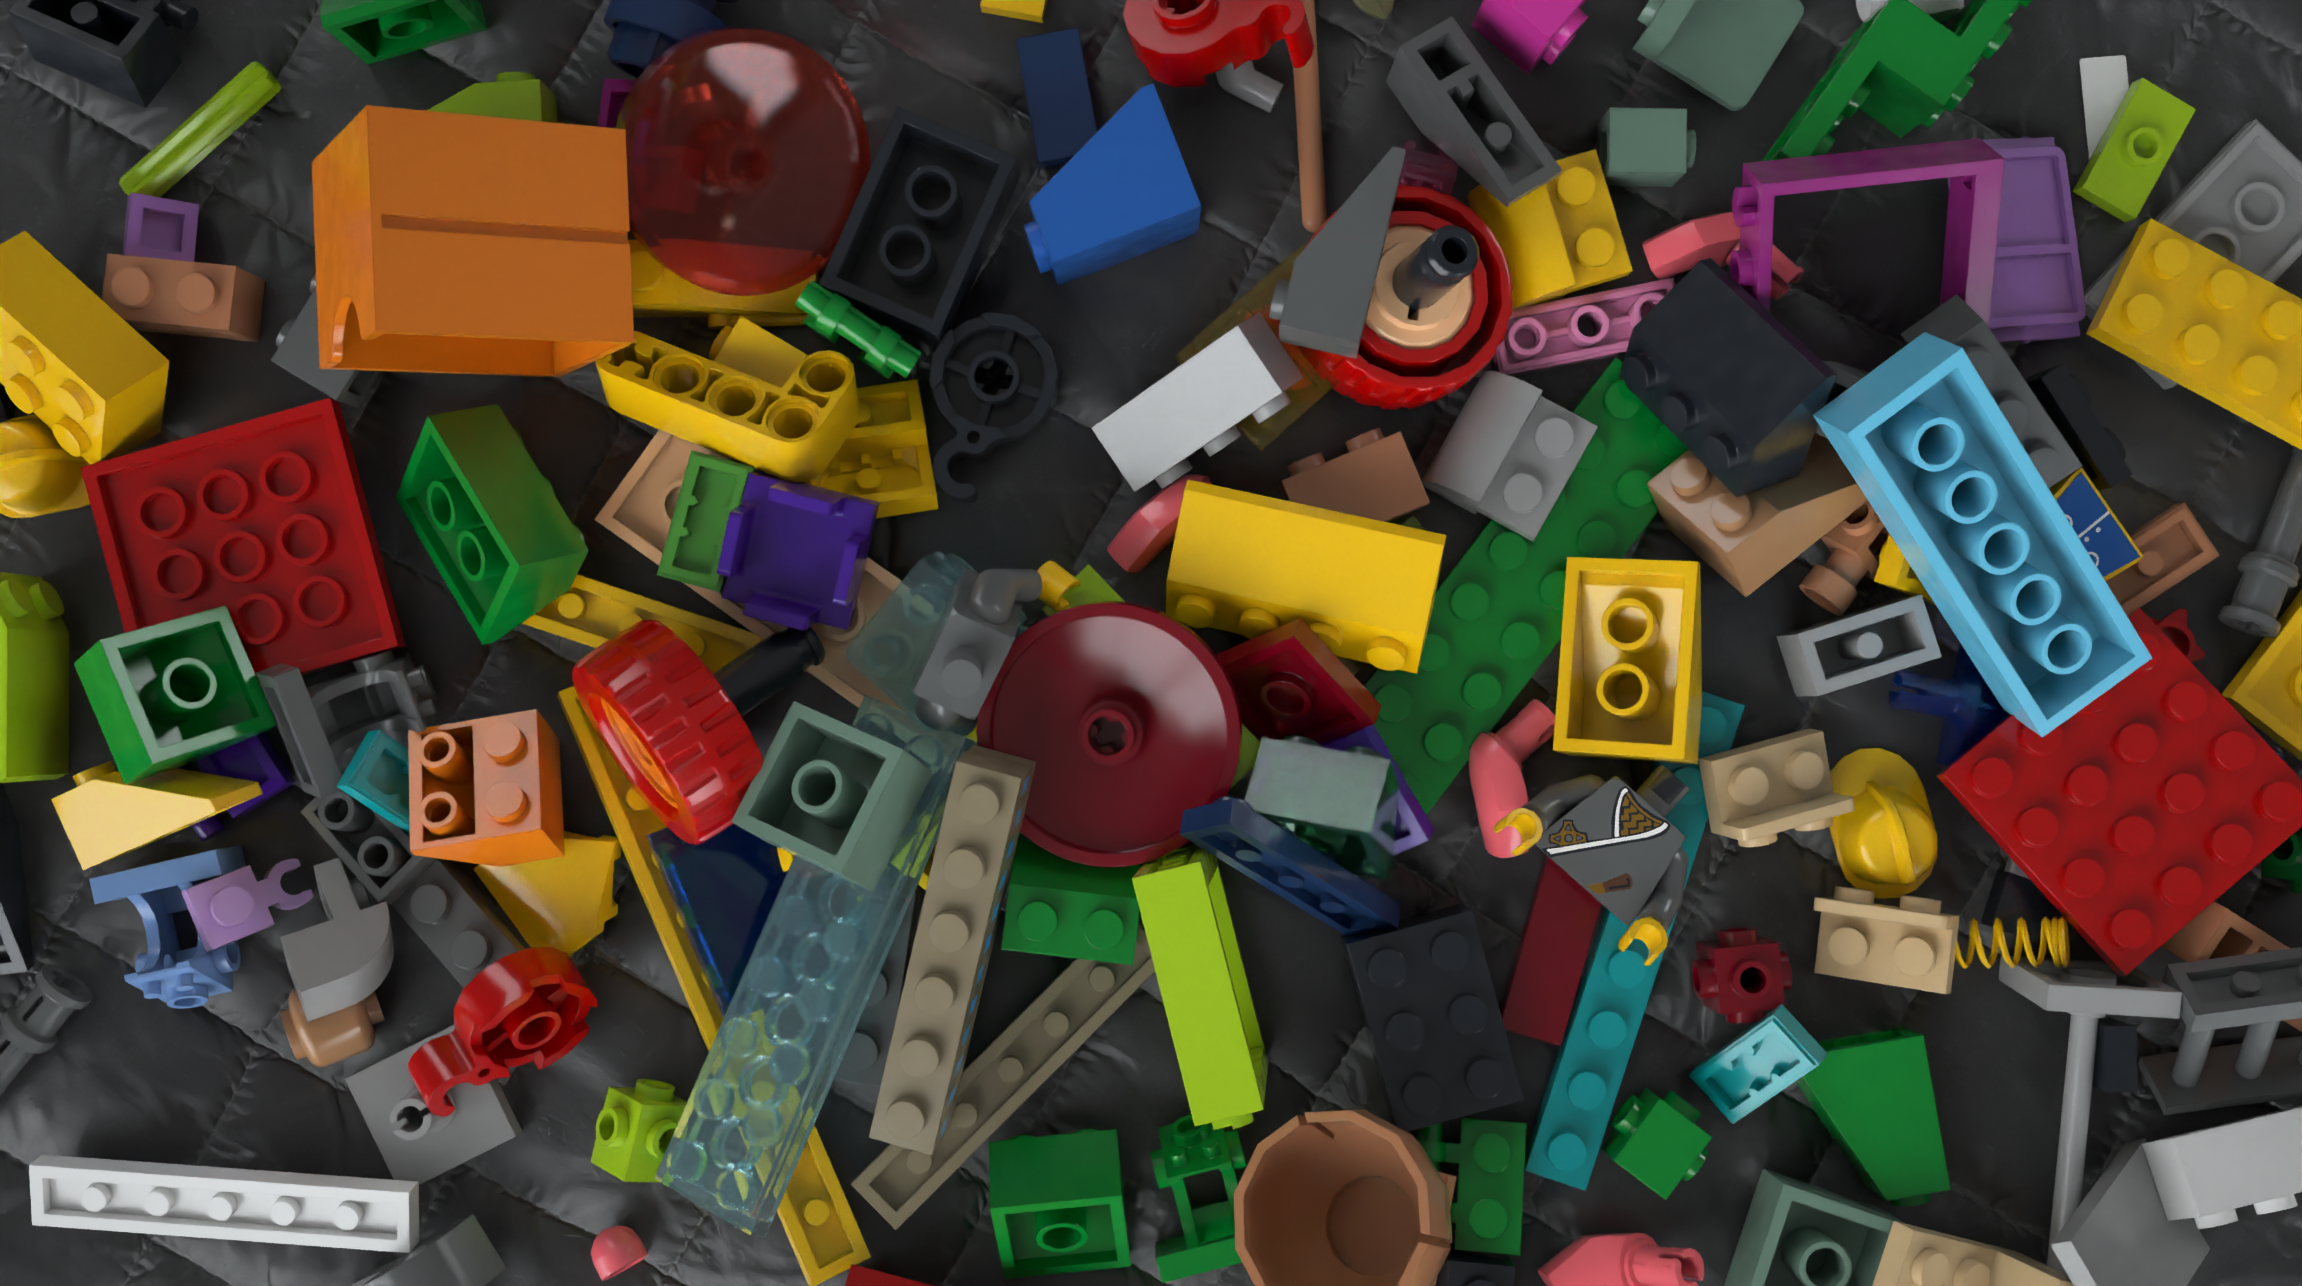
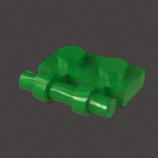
[795,280,922,379]
[1416,1118,1527,1256]

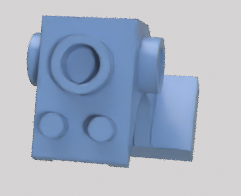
[89,846,246,1009]

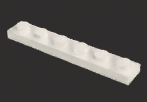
[29,1155,420,1253]

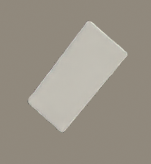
[2079,55,2129,160]

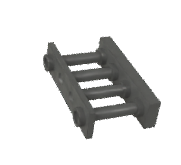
[2138,947,2302,1115]

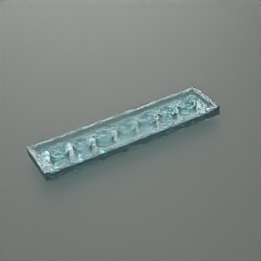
[654,695,977,1236]

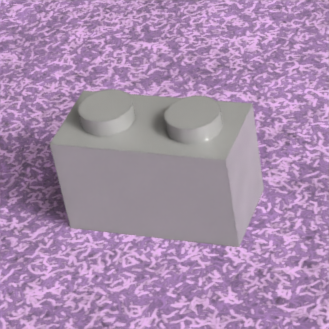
[1776,594,1942,697]

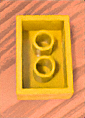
[0,231,170,464]

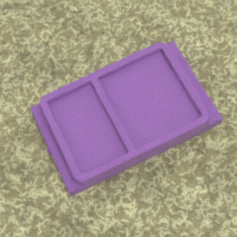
[1947,136,2086,344]

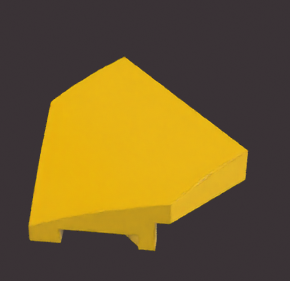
[474,831,621,957]

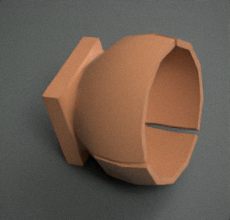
[1234,1109,1457,1286]

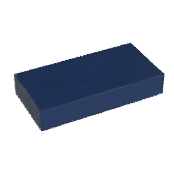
[1016,28,1097,168]

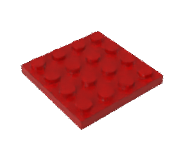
[80,398,406,687]
[1937,608,2302,976]

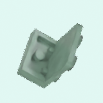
[1632,0,1804,111]

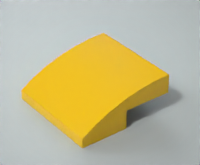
[804,379,938,519]

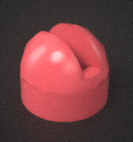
[591,1226,649,1281]

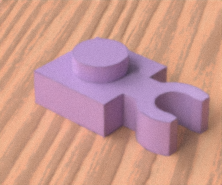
[182,858,314,952]

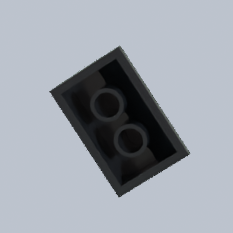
[1619,258,1837,497]

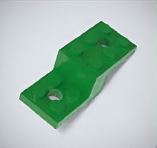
[1761,0,2033,161]

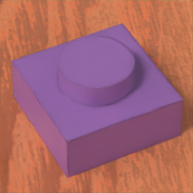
[122,193,199,262]

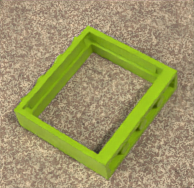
[1132,844,1269,1130]

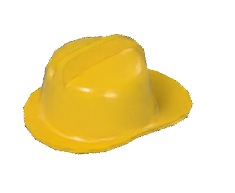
[0,414,91,518]
[1829,748,1938,899]

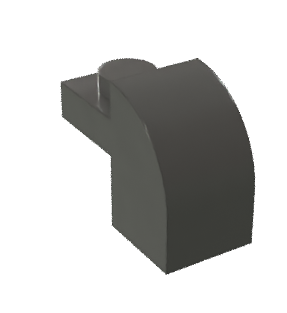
[350,1214,507,1286]

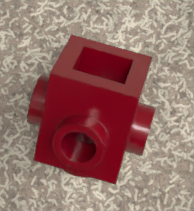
[1692,927,1792,1023]

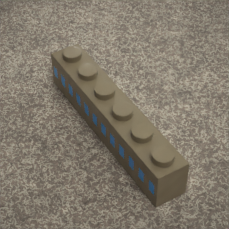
[869,745,1036,1156]

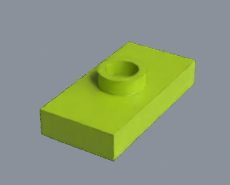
[2072,78,2196,223]

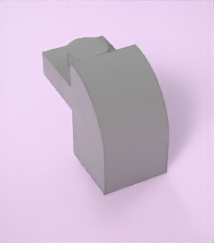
[280,857,394,1022]

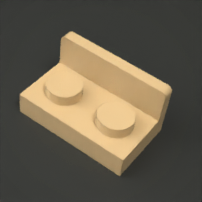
[1698,728,1855,847]
[1813,886,1960,994]

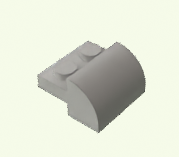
[1421,371,1598,542]

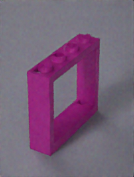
[1730,138,2004,326]

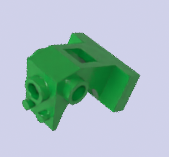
[1150,1115,1247,1283]

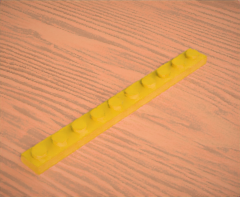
[557,686,871,1286]

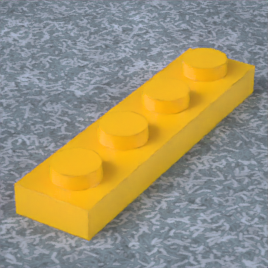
[522,574,763,673]

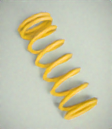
[1955,916,2070,969]

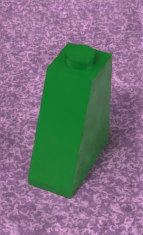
[1795,1026,1951,1207]

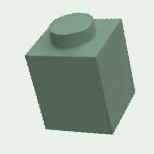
[1597,107,1696,187]

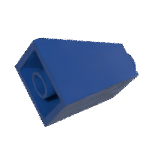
[1023,83,1201,287]

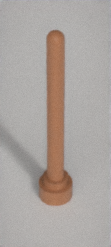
[1293,0,1327,233]

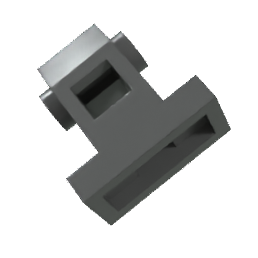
[256,649,437,799]

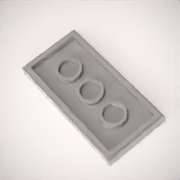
[2084,119,2302,390]

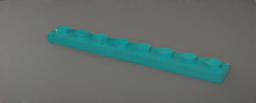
[1525,691,1745,1191]

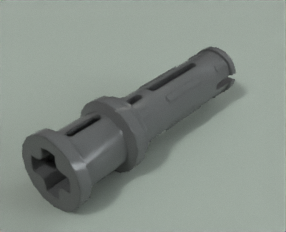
[2218,446,2302,637]
[0,964,93,1096]

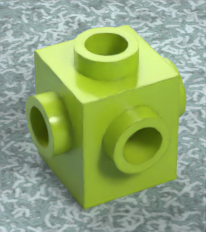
[590,1079,697,1183]

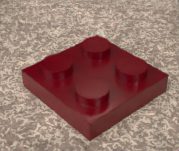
[1216,618,1381,761]

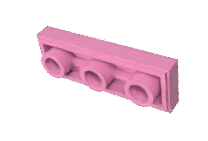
[1493,277,1675,376]

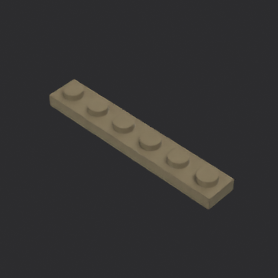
[851,923,1155,1230]

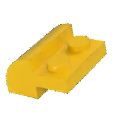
[1466,149,1633,310]

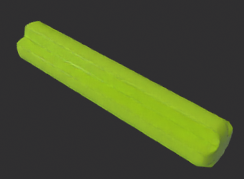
[119,61,281,197]

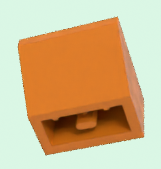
[408,709,565,867]

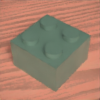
[731,701,934,892]
[1724,1168,1903,1286]

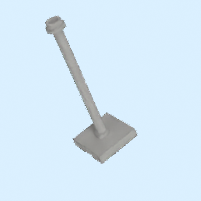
[1999,955,2182,1274]

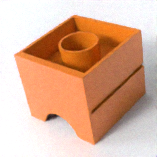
[312,105,634,377]

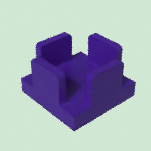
[717,470,880,630]

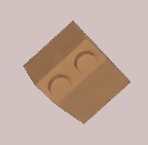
[1647,433,1868,597]

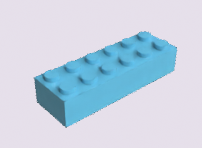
[1813,332,2152,738]

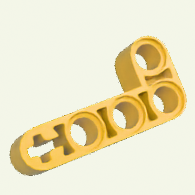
[595,331,860,483]

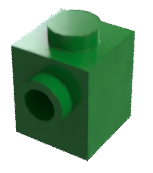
[1601,1088,1712,1200]

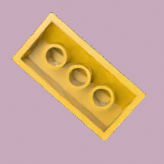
[1166,479,1446,674]

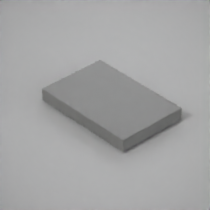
[2050,1138,2210,1286]

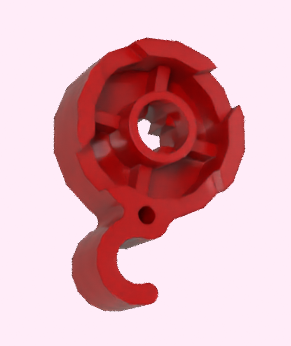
[1123,0,1314,87]
[408,947,597,1117]

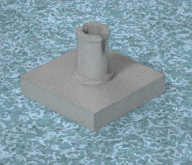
[345,1025,523,1185]

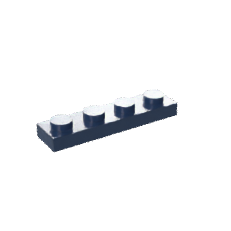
[1179,797,1401,936]

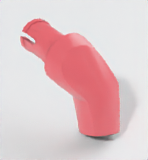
[1642,212,1805,302]
[1107,474,1214,573]
[1468,699,1555,858]
[1538,1233,1705,1286]

